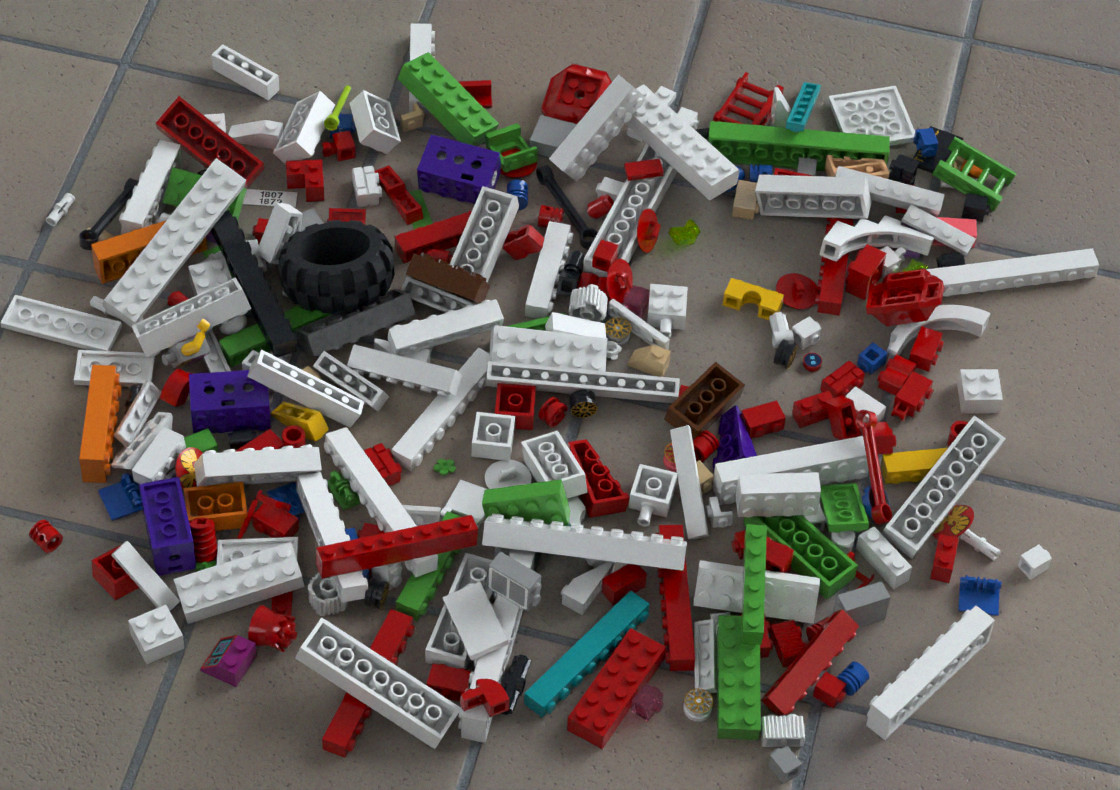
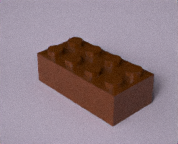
[406,252,490,304]
[664,362,745,440]

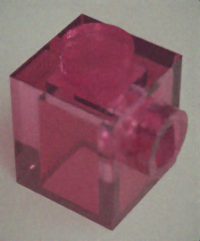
[623,285,650,318]
[631,683,664,721]

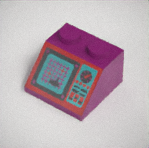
[200,635,257,687]

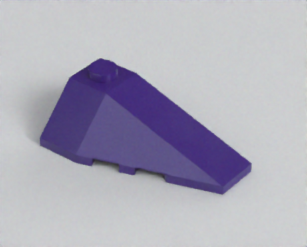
[712,405,757,472]

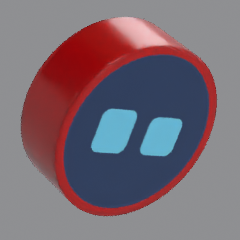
[803,353,822,372]

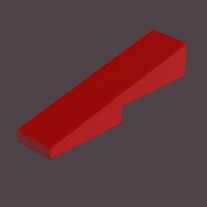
[374,165,424,226]

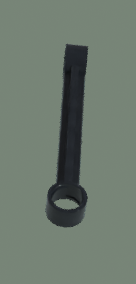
[536,165,598,249]
[79,178,139,250]

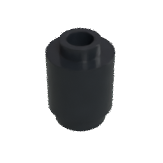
[564,251,585,274]
[936,251,965,268]
[228,428,257,450]

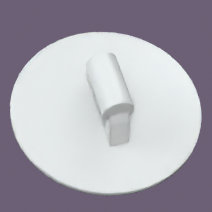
[485,460,532,489]

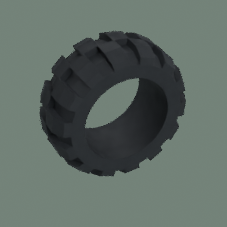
[278,220,395,314]

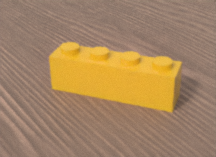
[881,448,948,484]

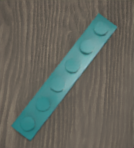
[786,82,821,132]

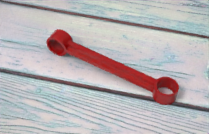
[855,410,892,525]

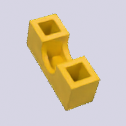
[722,278,784,320]

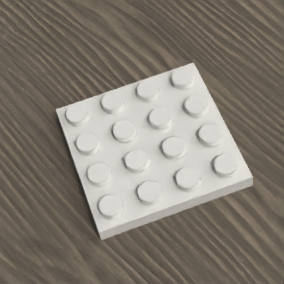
[828,86,915,146]

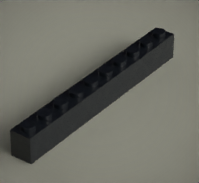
[210,210,298,358]

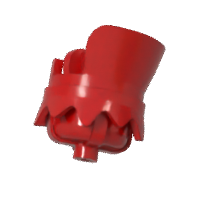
[248,605,297,653]

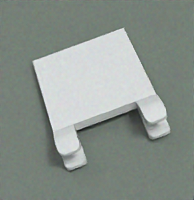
[440,479,487,529]

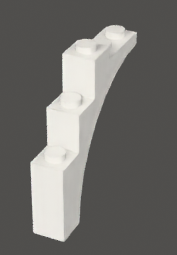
[819,215,934,261]

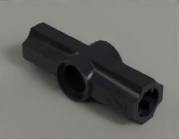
[501,654,531,715]

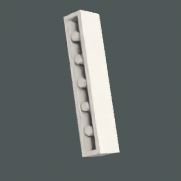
[409,23,435,113]
[835,166,945,217]
[525,221,573,319]
[387,299,504,356]
[347,345,462,397]
[247,350,364,428]

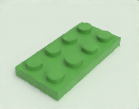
[820,483,869,533]

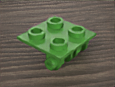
[327,470,361,511]

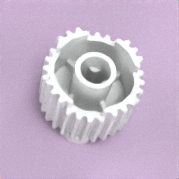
[569,284,608,323]
[308,571,349,616]

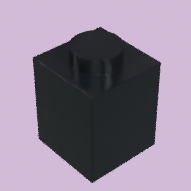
[961,193,990,222]
[556,270,581,296]

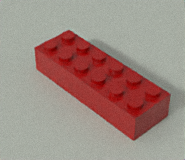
[156,96,265,189]
[567,628,666,749]

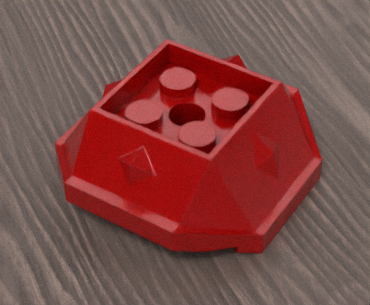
[541,64,612,124]
[866,269,944,326]

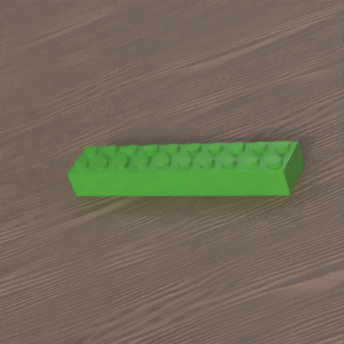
[708,121,890,171]

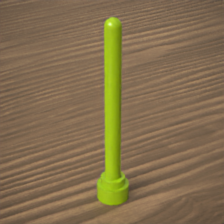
[324,85,351,131]

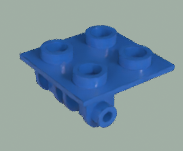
[98,473,142,521]
[267,482,305,520]
[958,575,1002,616]

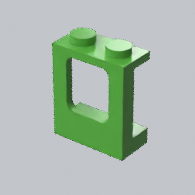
[485,123,537,173]

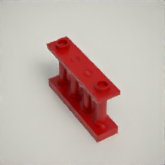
[713,72,784,126]

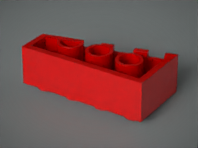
[567,439,630,518]

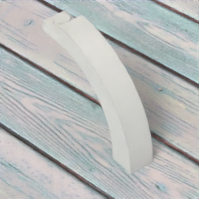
[887,305,990,360]

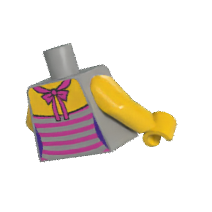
[162,319,211,369]

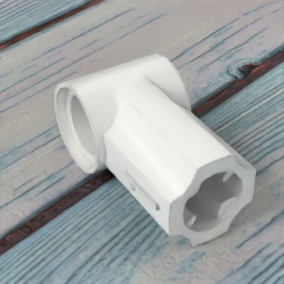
[769,312,794,348]

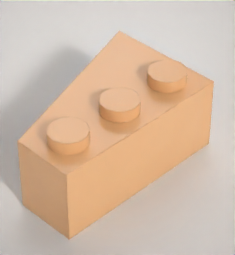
[825,155,889,179]

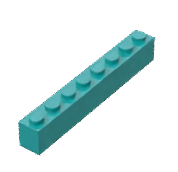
[524,591,649,718]

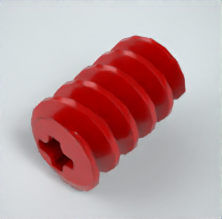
[189,517,217,562]

